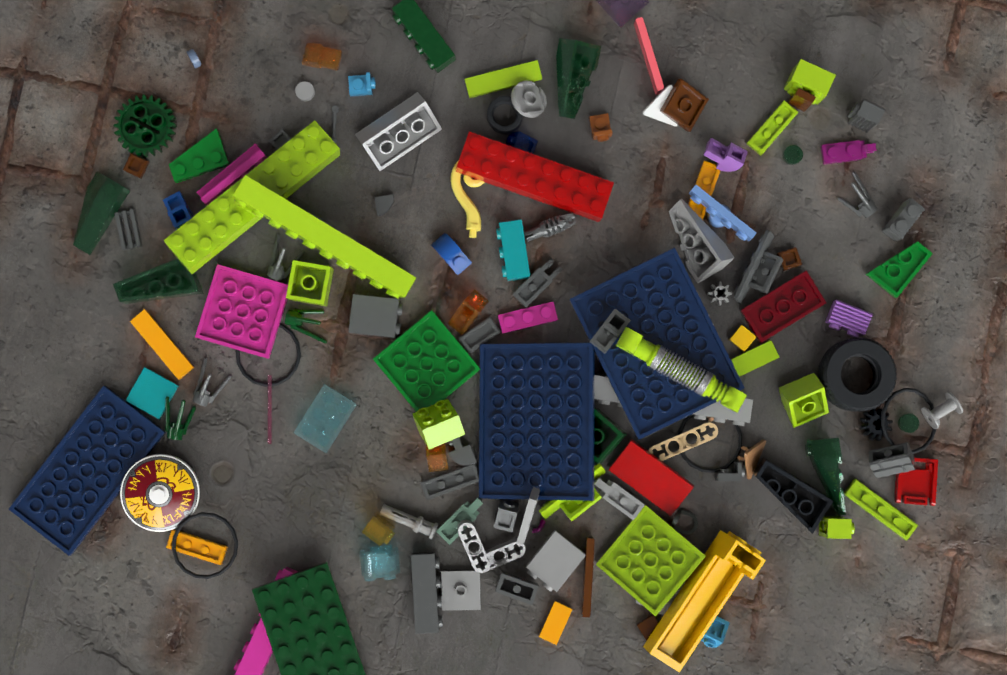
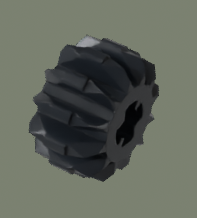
[859,408,893,441]

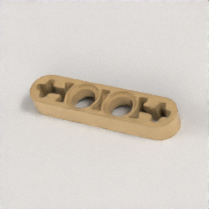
[648,422,718,461]

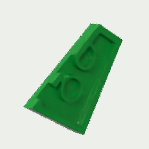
[169,128,230,183]
[865,242,933,298]

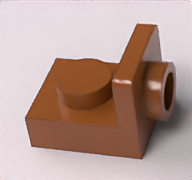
[589,113,613,142]

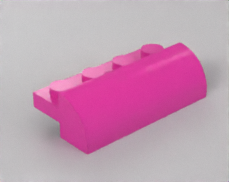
[197,143,267,205]

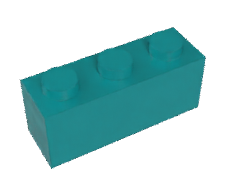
[496,220,530,282]

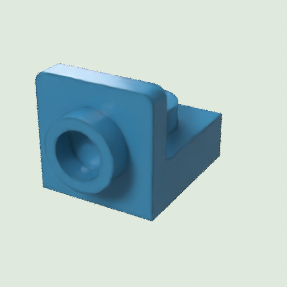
[348,72,376,96]
[701,616,730,648]

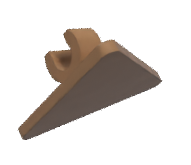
[737,440,766,480]

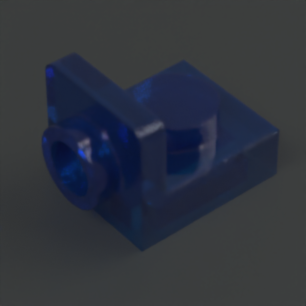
[506,132,538,154]

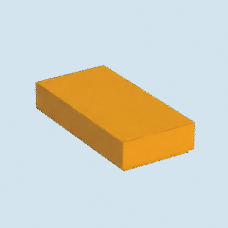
[539,601,573,645]

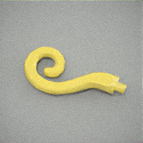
[450,162,484,238]

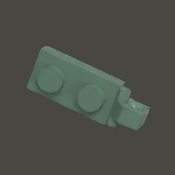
[436,497,483,545]

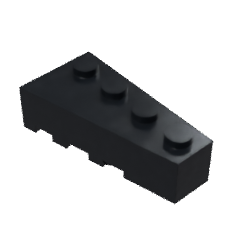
[753,457,833,534]

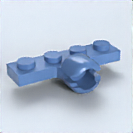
[689,185,756,242]

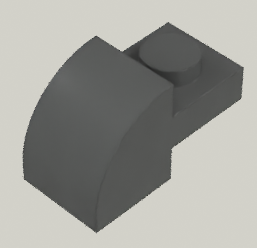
[590,309,631,354]
[448,437,477,465]

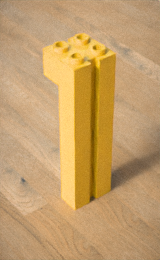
[643,530,766,672]

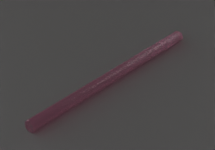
[268,375,272,444]

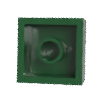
[594,408,627,464]

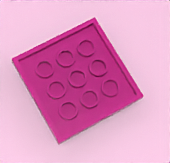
[195,264,288,359]

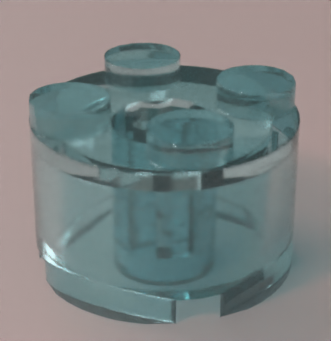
[359,545,400,581]

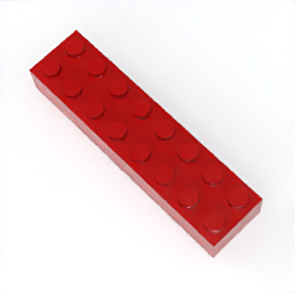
[456,132,614,222]

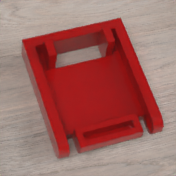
[894,458,938,506]

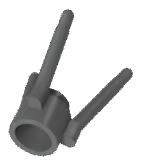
[837,171,878,218]
[267,234,305,282]
[192,357,232,407]

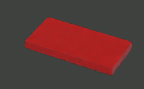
[609,439,694,516]

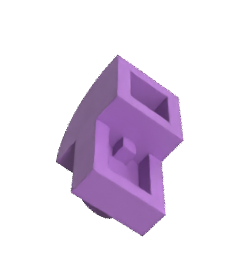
[703,138,748,172]

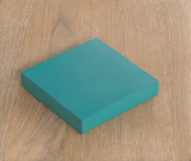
[125,367,179,419]

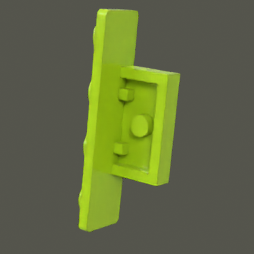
[539,463,606,522]

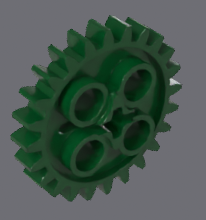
[113,94,177,157]

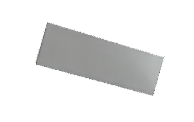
[516,487,540,544]

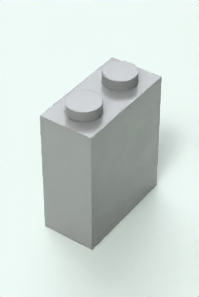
[526,530,586,592]

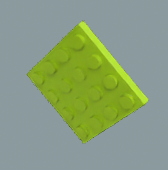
[596,505,706,616]

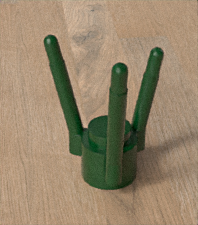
[285,308,327,343]
[164,397,196,440]

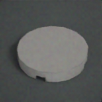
[511,80,547,118]

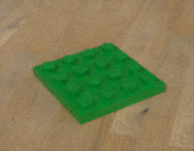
[373,310,480,412]

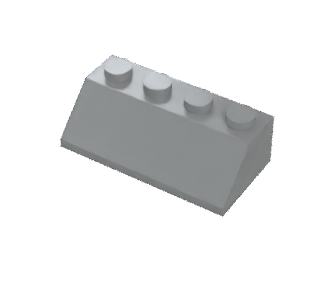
[355,92,442,171]

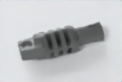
[524,213,576,242]

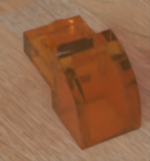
[302,43,342,70]

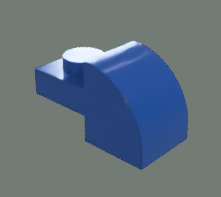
[163,191,194,230]
[431,233,472,275]

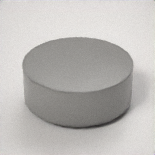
[295,81,315,102]

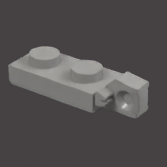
[594,478,644,520]

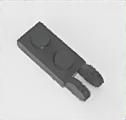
[513,258,563,308]

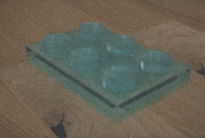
[294,384,357,453]

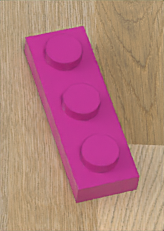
[498,302,558,334]

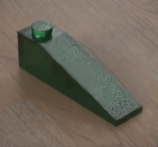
[805,437,846,515]

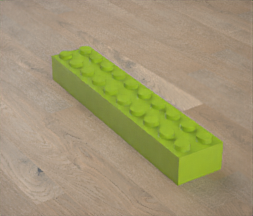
[164,120,340,274]
[232,175,416,299]

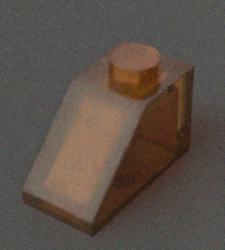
[448,289,489,335]
[426,443,448,472]

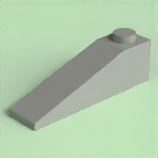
[669,199,734,283]

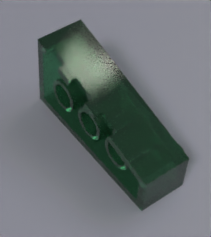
[113,259,204,304]

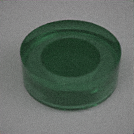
[783,145,803,165]
[898,414,919,433]

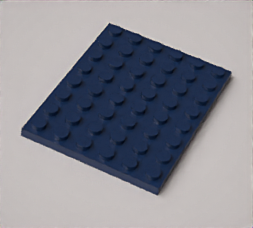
[569,248,745,440]
[479,343,594,501]

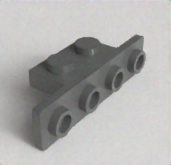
[734,230,783,304]

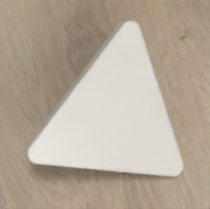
[643,85,677,126]

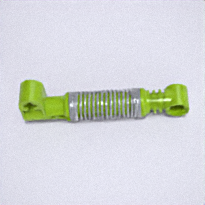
[616,327,747,413]

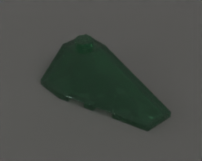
[556,38,601,119]
[73,171,130,255]

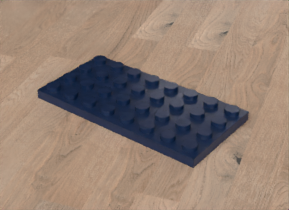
[9,386,166,556]

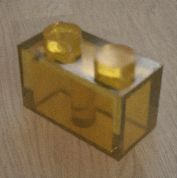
[362,514,395,546]

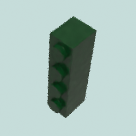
[392,0,456,73]

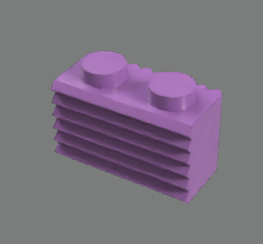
[825,300,873,338]

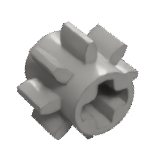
[707,282,732,306]

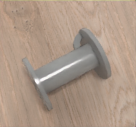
[921,392,963,429]

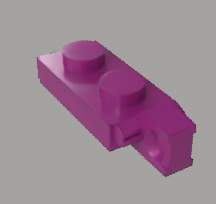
[821,140,877,165]

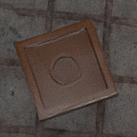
[660,79,709,132]

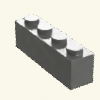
[411,552,443,634]

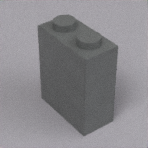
[349,294,403,339]

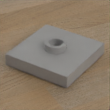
[441,570,481,611]

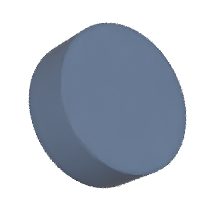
[186,49,201,69]

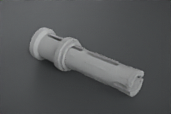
[380,504,439,539]

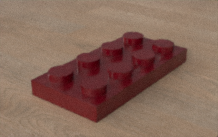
[740,271,826,343]

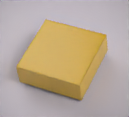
[729,325,756,352]

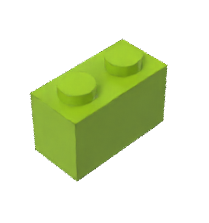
[819,516,855,539]

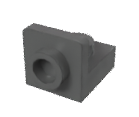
[715,461,745,481]
[493,499,519,532]

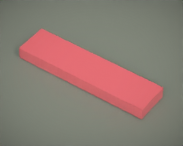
[634,17,664,95]

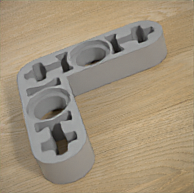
[457,520,526,573]

